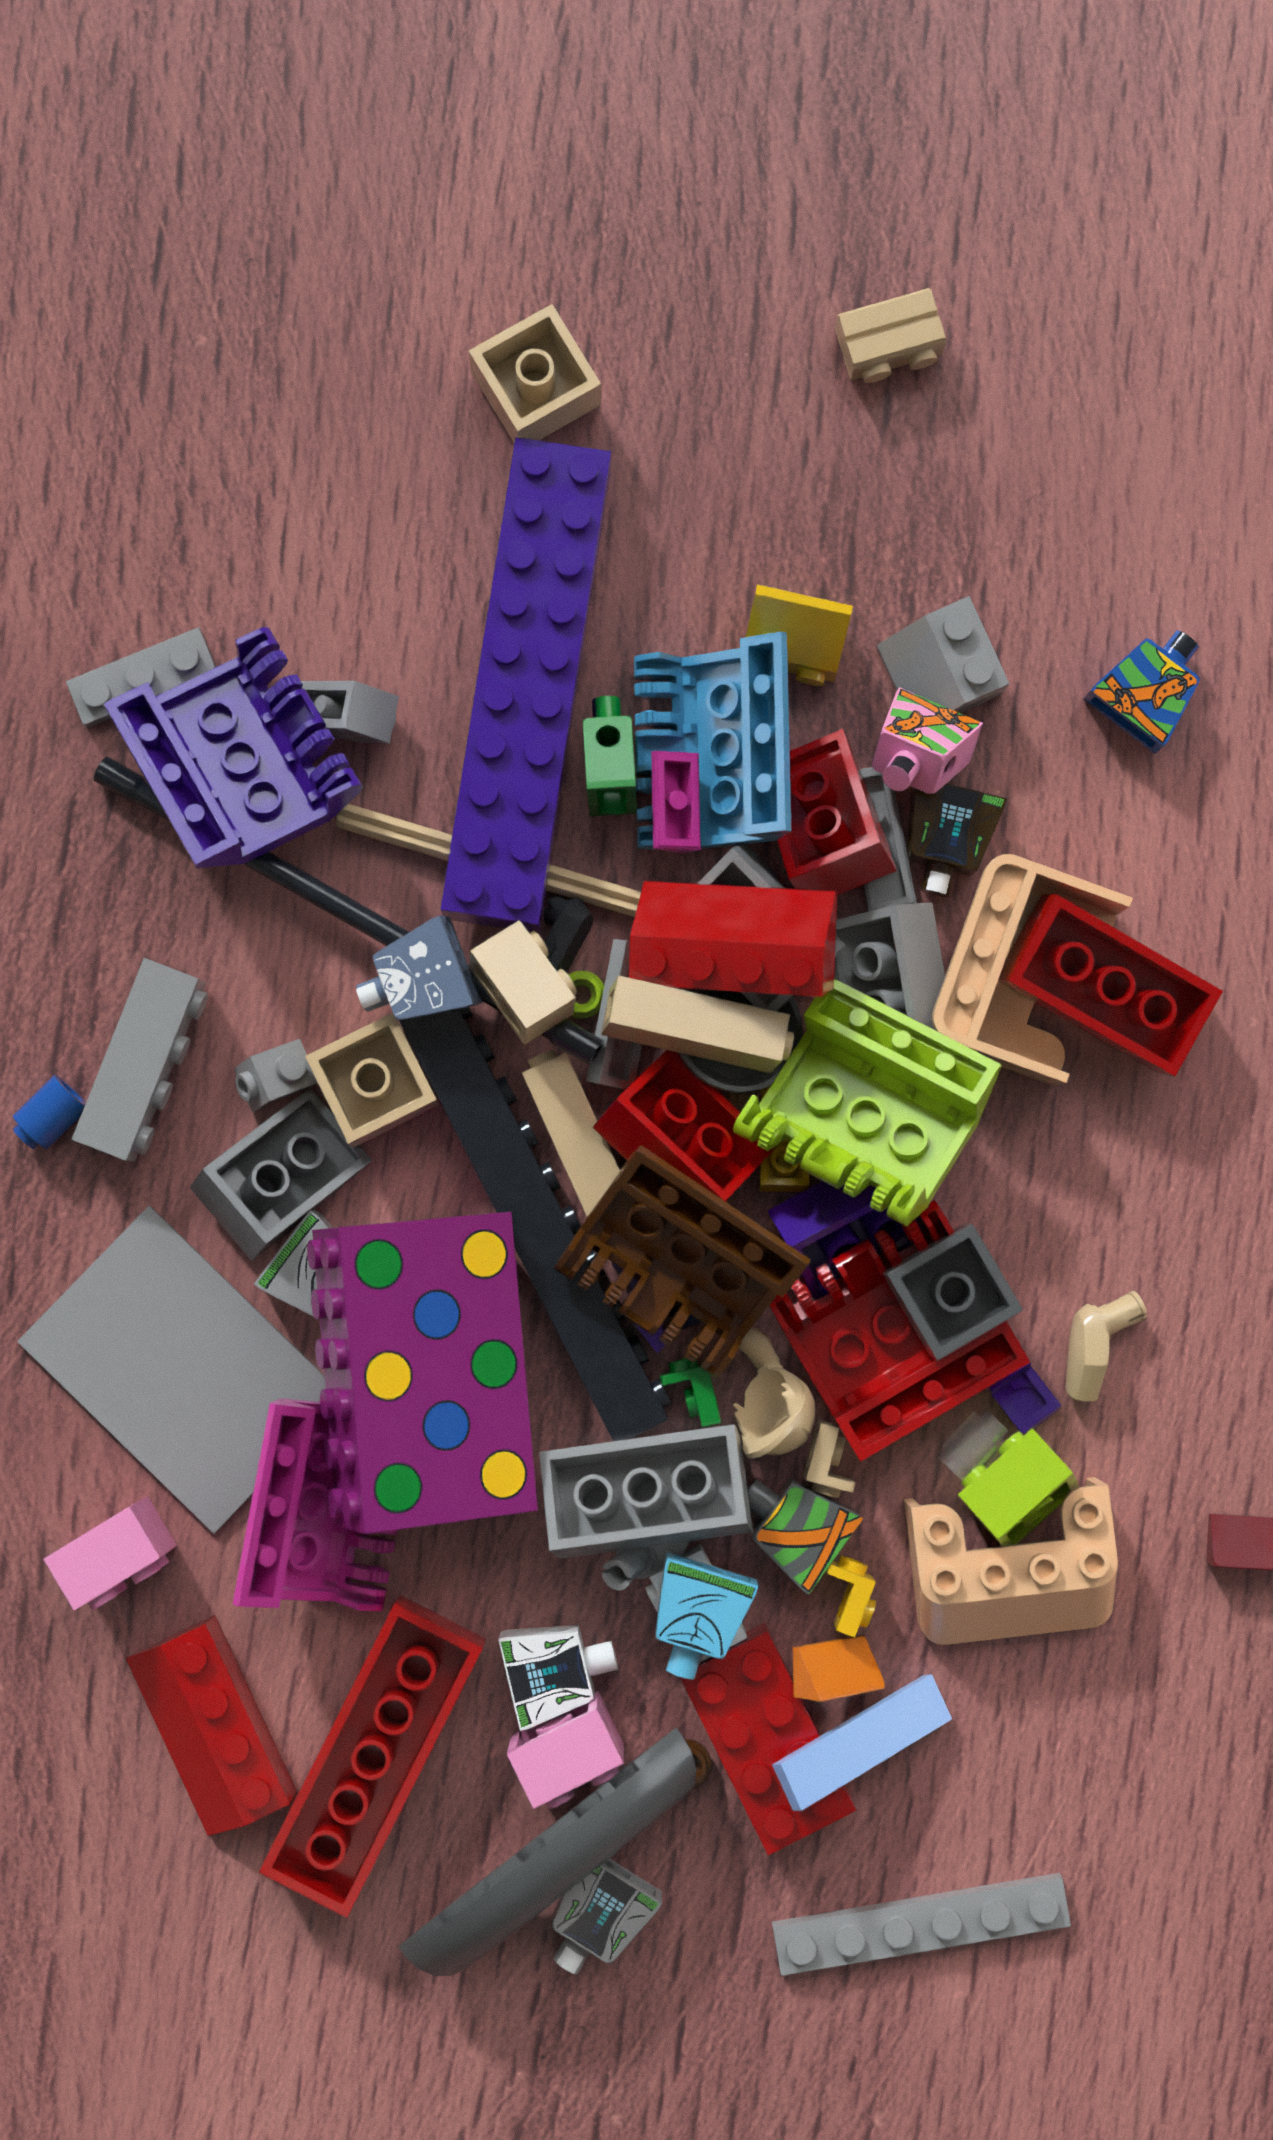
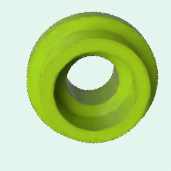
[568,970,604,1019]

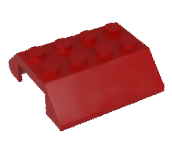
[769,1200,1031,1462]

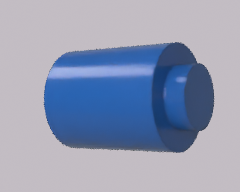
[13,1074,86,1149]

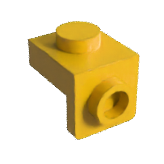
[826,1555,876,1638]

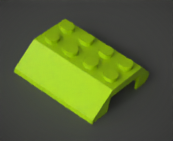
[733,979,1001,1226]

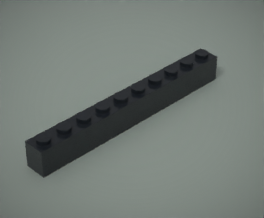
[399,1007,672,1441]

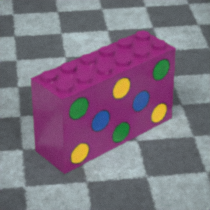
[307,1212,538,1534]

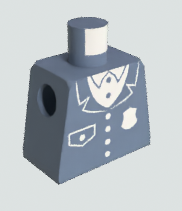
[356,915,483,1020]

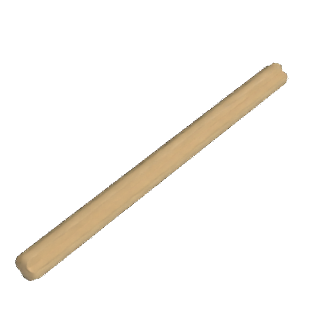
[336,804,641,917]

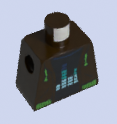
[907,783,1007,897]

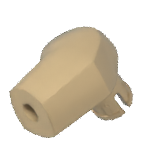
[1065,1291,1148,1401]

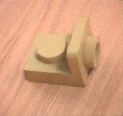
[802,1419,855,1498]

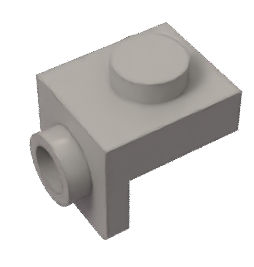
[234,1039,318,1112]

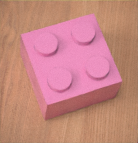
[44,1496,177,1611]
[507,1691,624,1809]

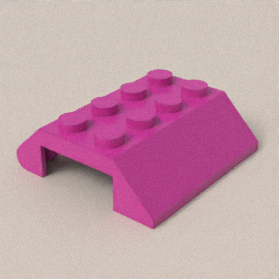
[233,1398,397,1611]

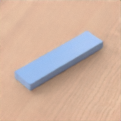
[772,1674,952,1811]

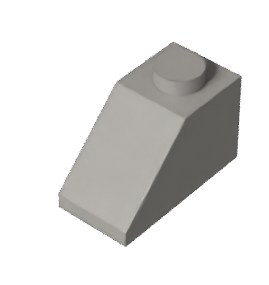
[301,681,399,743]

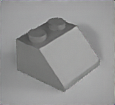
[876,596,1010,713]

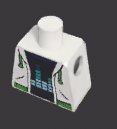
[498,1625,618,1731]

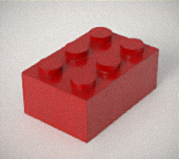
[592,1050,776,1201]

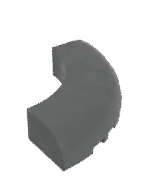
[398,1728,696,1976]

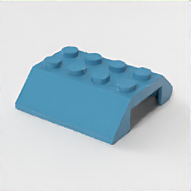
[634,631,791,850]

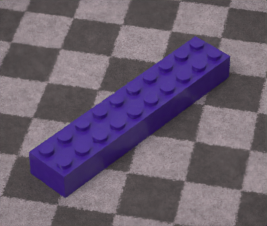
[440,437,611,933]

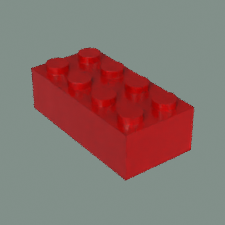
[998,894,1223,1077]
[680,1622,857,1855]

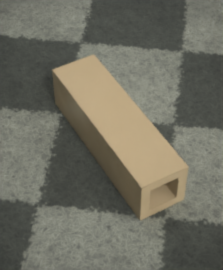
[601,975,794,1073]
[522,1049,620,1216]

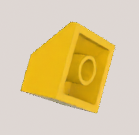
[746,584,853,686]

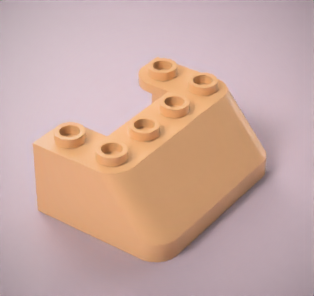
[932,854,1133,1086]
[903,1477,1118,1645]

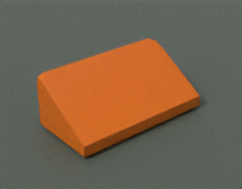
[793,1635,885,1701]

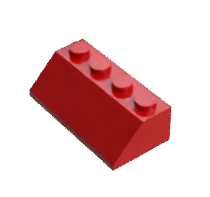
[629,881,838,997]
[125,1615,297,1836]

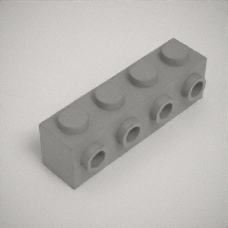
[71,958,208,1162]

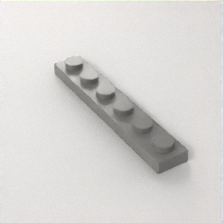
[772,1873,1071,1976]

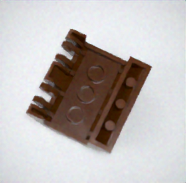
[553,1145,811,1378]

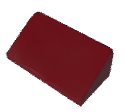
[1206,1513,1273,1570]

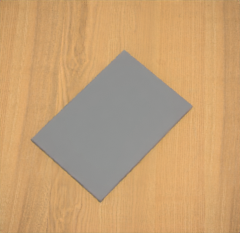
[17,1206,326,1534]

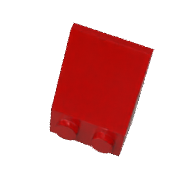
[777,729,897,895]

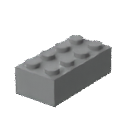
[539,1424,753,1559]

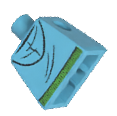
[656,1552,758,1679]

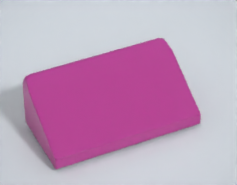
[651,751,701,854]

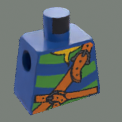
[1083,630,1200,754]

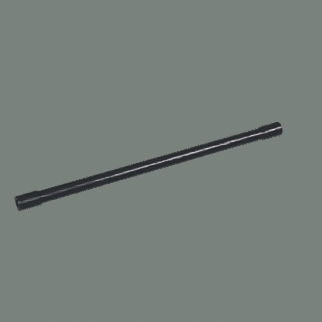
[93,756,604,1066]

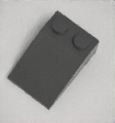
[189,1087,372,1261]

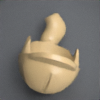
[732,1327,815,1459]

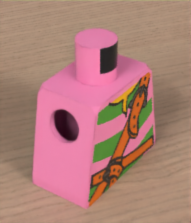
[872,687,983,794]

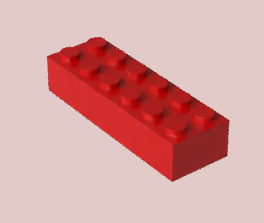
[258,1595,486,1918]

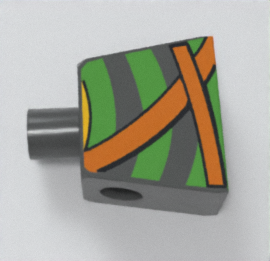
[747,1478,863,1595]

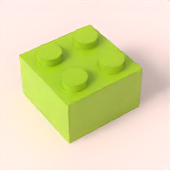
[958,1428,1079,1546]

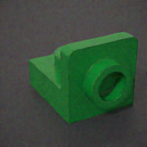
[660,1358,721,1427]

